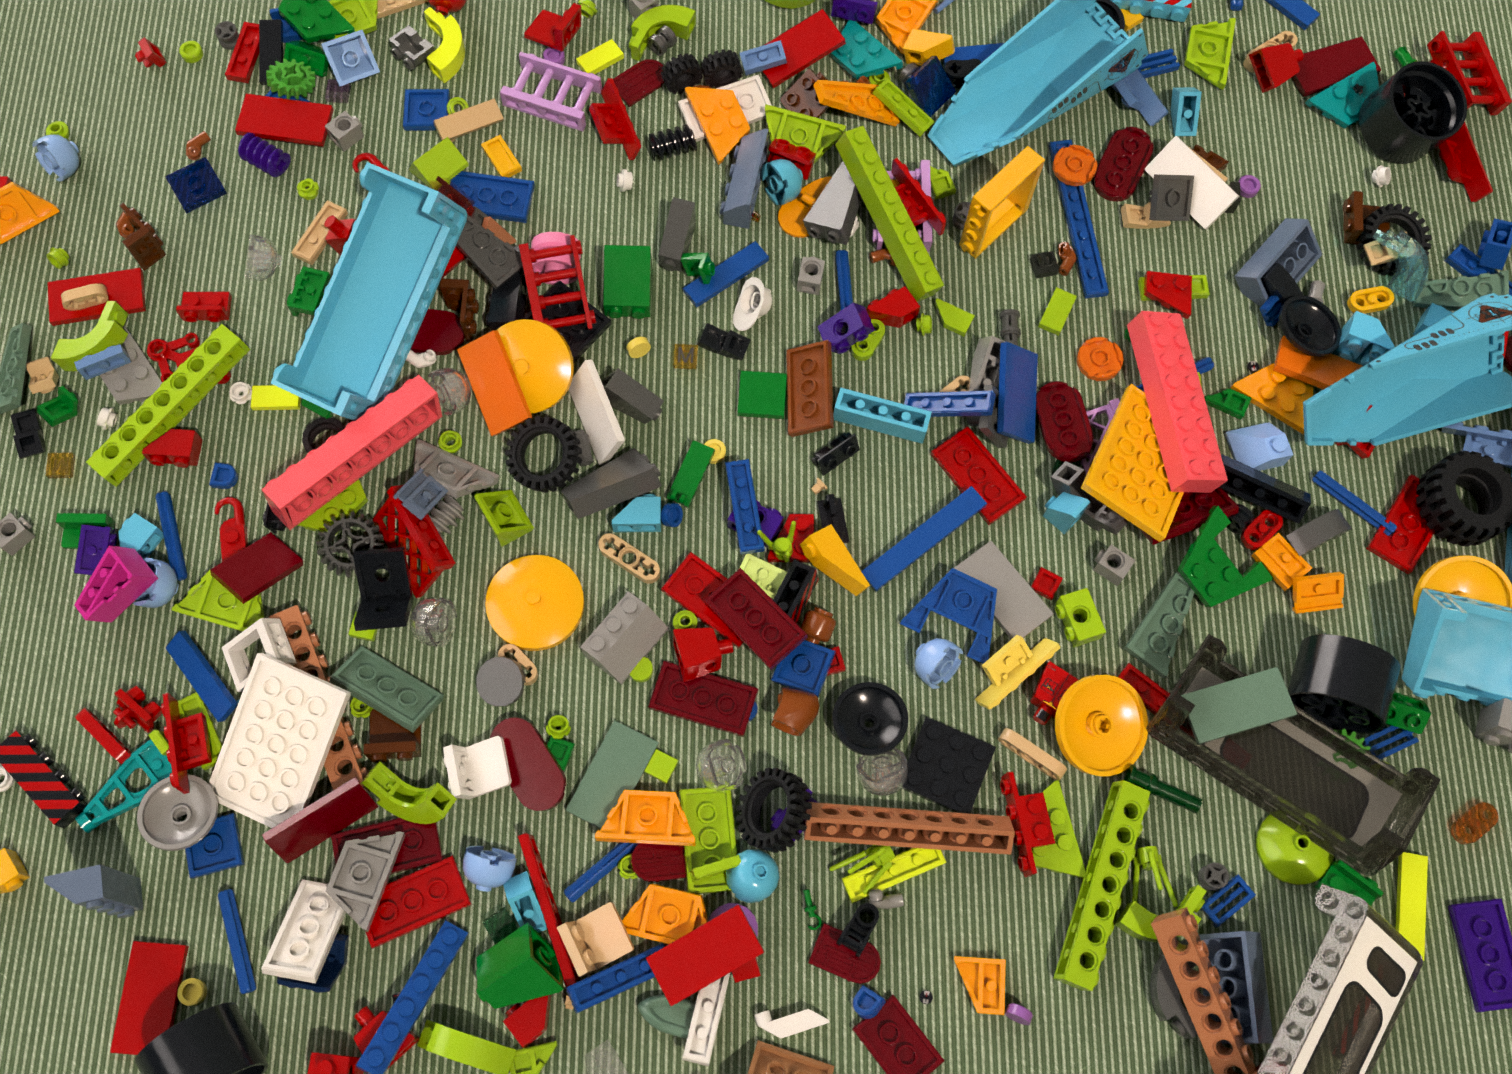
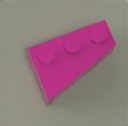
[74,545,158,623]

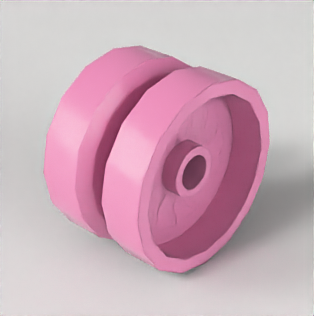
[531,232,581,285]

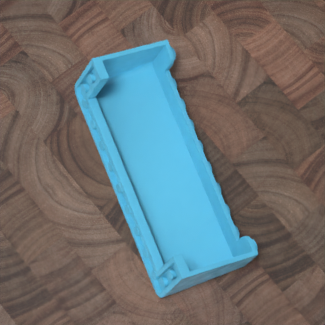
[271,162,467,421]
[1402,588,1512,706]

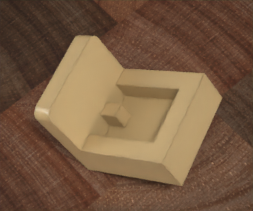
[26,357,59,394]

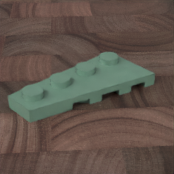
[1413,270,1509,311]
[0,323,31,414]
[1124,572,1194,678]

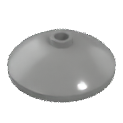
[137,774,218,851]

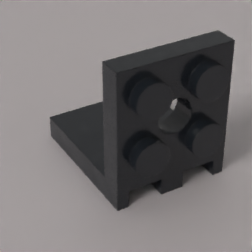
[353,547,414,631]

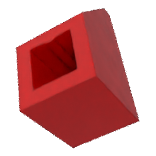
[866,286,920,328]
[142,429,203,468]
[503,995,551,1048]

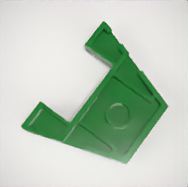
[1177,506,1273,607]

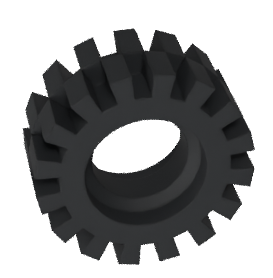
[701,49,743,89]
[661,53,703,94]

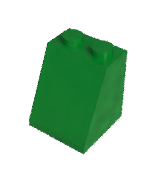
[603,245,653,319]
[476,922,564,1009]

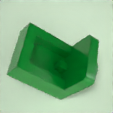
[681,252,715,284]
[37,386,79,427]

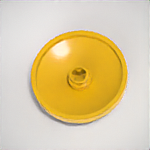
[497,319,574,414]
[485,555,584,651]
[1413,556,1512,616]
[1055,675,1148,776]

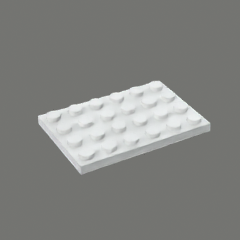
[208,653,351,828]

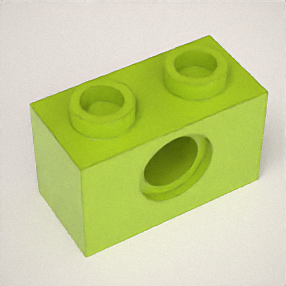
[1055,588,1106,648]

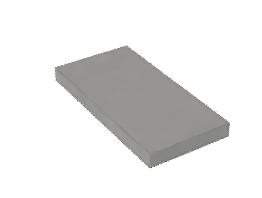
[954,541,1054,639]

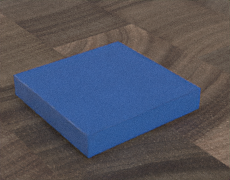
[403,89,450,131]
[771,640,836,698]
[185,813,245,879]

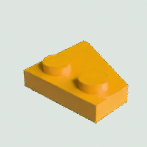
[954,956,1006,1015]

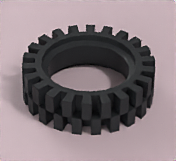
[1356,204,1432,276]
[505,416,582,493]
[736,768,812,853]

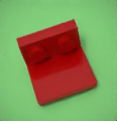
[524,3,581,52]

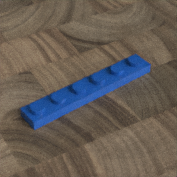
[356,920,468,1074]

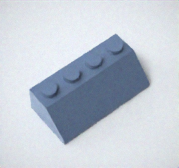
[720,128,769,229]
[1234,218,1322,311]
[44,864,143,918]
[1198,931,1274,1044]

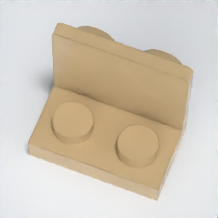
[557,902,634,977]

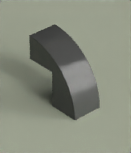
[1286,509,1352,556]

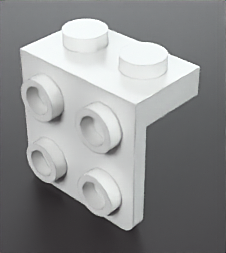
[443,736,512,800]

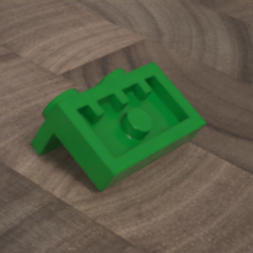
[287,266,331,317]
[1386,692,1431,734]
[1315,860,1384,920]

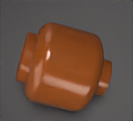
[801,607,836,645]

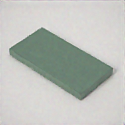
[330,646,444,733]
[1179,667,1297,745]
[566,720,659,829]

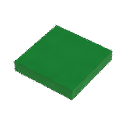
[737,371,787,419]

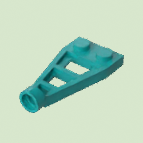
[75,739,172,833]

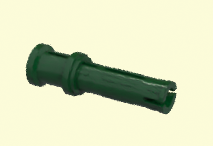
[1124,764,1202,814]

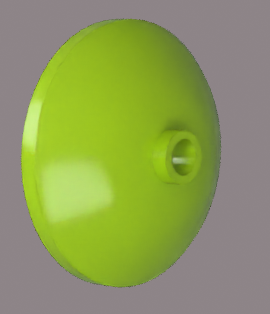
[1256,808,1334,885]

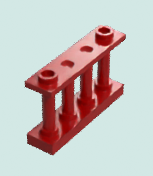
[1427,31,1512,115]
[519,235,596,330]

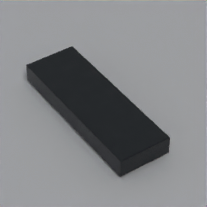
[259,19,283,85]

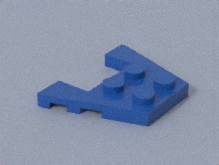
[900,568,997,664]

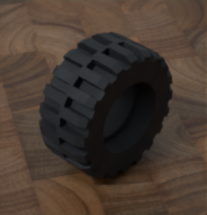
[1416,451,1512,546]

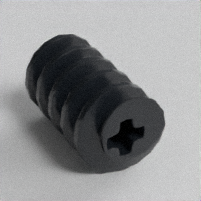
[648,124,697,161]

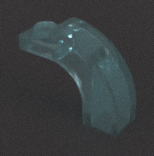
[1372,229,1429,303]

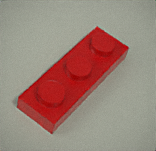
[225,22,259,83]

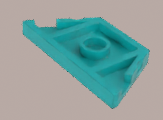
[830,20,903,80]
[1305,61,1379,129]

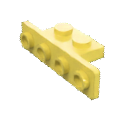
[975,635,1061,710]

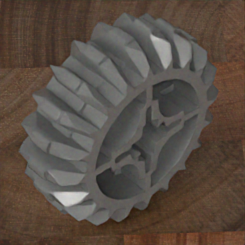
[316,512,384,578]

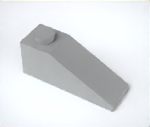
[969,335,1005,391]

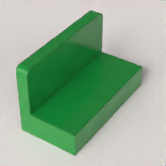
[284,40,328,77]
[56,513,115,549]

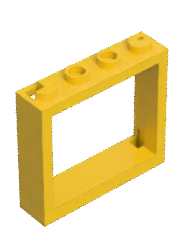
[959,146,1045,259]

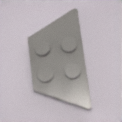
[100,327,163,405]
[413,439,500,498]
[326,831,405,932]

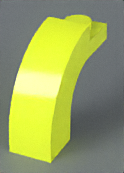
[424,7,465,84]

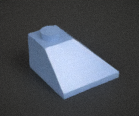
[321,30,380,87]
[1224,422,1293,471]

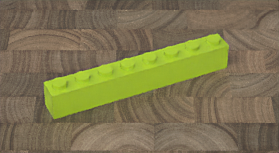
[835,126,944,302]

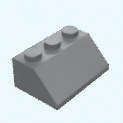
[580,591,669,685]

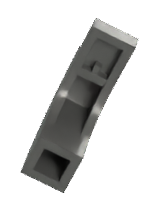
[1051,461,1129,535]
[1150,939,1198,1039]

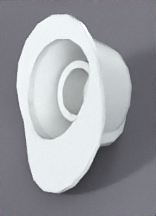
[733,277,772,331]

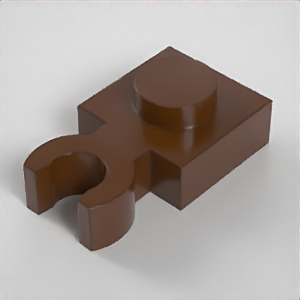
[1192,145,1229,172]

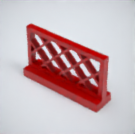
[373,485,455,598]

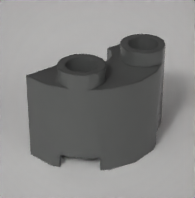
[389,25,435,71]

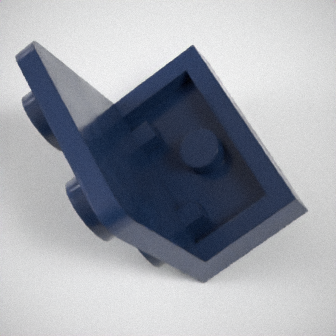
[277,933,349,993]

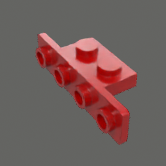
[589,78,641,160]
[1439,121,1493,203]
[891,158,946,236]
[161,693,212,794]
[1000,771,1055,878]

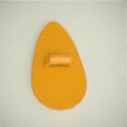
[778,176,832,238]

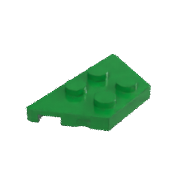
[278,0,355,43]

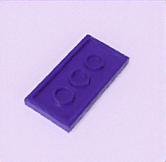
[1448,899,1512,1013]

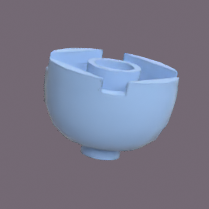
[32,135,79,181]
[133,558,179,608]
[915,638,963,689]
[463,846,517,892]

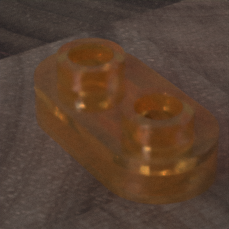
[1451,802,1498,845]

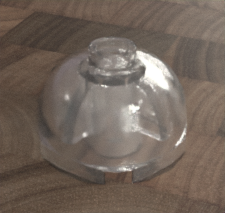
[245,234,281,281]
[428,367,472,416]
[409,597,457,647]
[696,739,747,792]
[856,748,908,796]

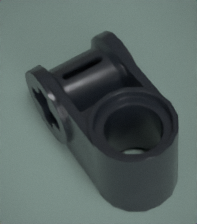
[941,59,981,89]
[836,903,879,958]

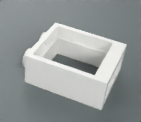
[222,618,297,692]

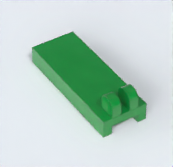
[666,440,715,509]

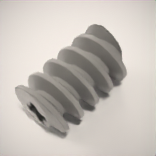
[429,494,465,541]

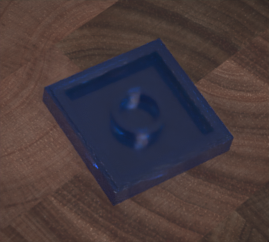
[905,56,956,117]
[165,157,227,213]

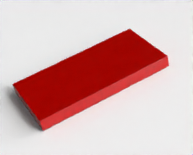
[761,9,846,88]
[235,94,334,147]
[47,268,146,326]
[930,426,1027,525]
[1366,474,1435,575]
[661,552,743,649]
[365,855,472,949]
[646,904,765,1006]
[110,941,189,1055]

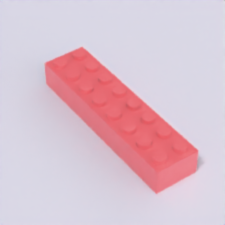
[1127,311,1228,493]
[261,375,442,530]

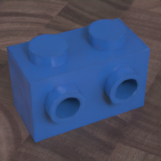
[1477,218,1512,270]

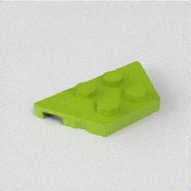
[328,0,378,40]
[1184,18,1236,90]
[765,104,846,164]
[297,479,368,535]
[171,570,264,631]
[1031,780,1086,879]

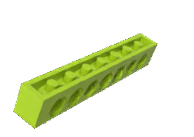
[86,324,251,487]
[1053,780,1150,991]

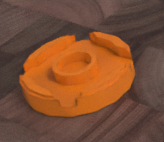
[1052,145,1097,186]
[1076,337,1124,381]

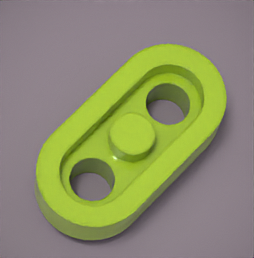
[851,319,885,361]

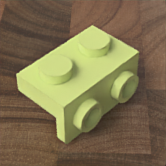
[739,554,787,599]

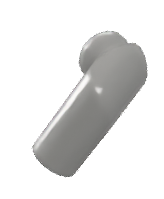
[868,889,904,909]

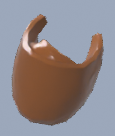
[771,687,820,736]

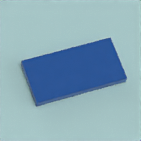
[441,171,535,223]
[997,342,1038,444]

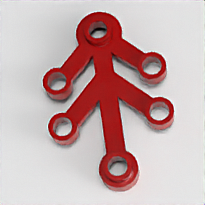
[147,333,231,387]

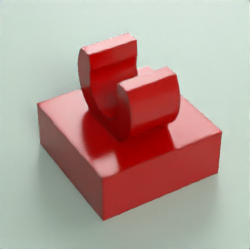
[135,37,167,68]

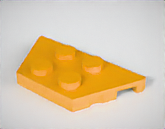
[876,0,939,54]
[684,87,750,165]
[0,182,60,245]
[1230,363,1314,435]
[595,790,696,846]
[622,883,708,944]

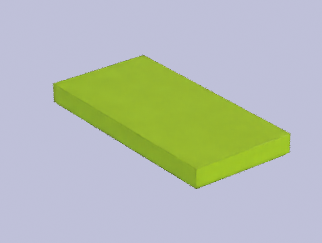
[679,786,737,894]

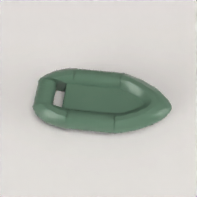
[638,995,696,1040]

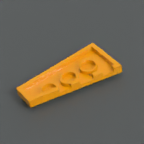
[813,80,900,127]

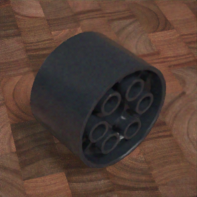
[1359,61,1467,164]
[1288,634,1401,734]
[135,1002,268,1074]

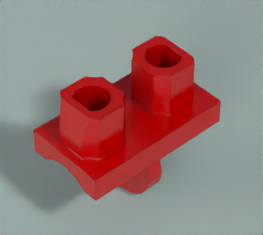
[113,686,162,733]

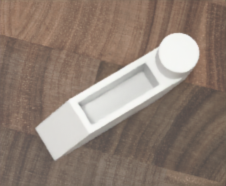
[754,1009,830,1039]

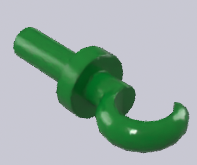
[803,889,822,930]

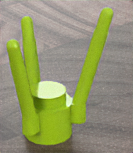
[757,521,796,563]
[829,845,895,894]
[1132,846,1178,907]

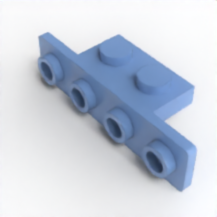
[1111,69,1168,126]
[1441,422,1512,468]

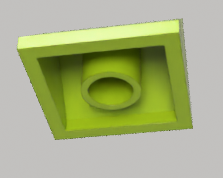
[409,137,469,190]
[474,490,534,547]

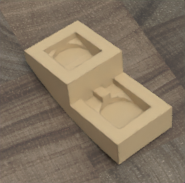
[1120,202,1171,229]
[1363,231,1415,266]

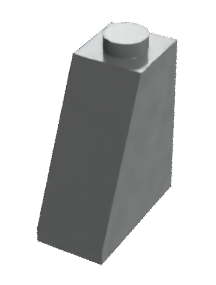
[658,197,696,272]
[602,368,664,424]

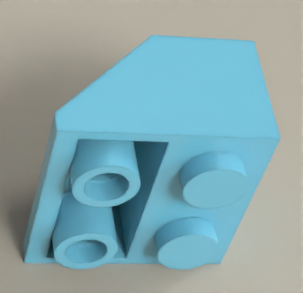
[1331,311,1395,366]

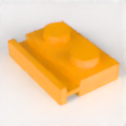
[1251,533,1312,591]
[1292,572,1344,614]

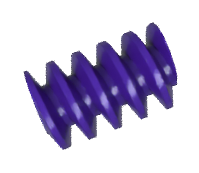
[238,132,291,177]

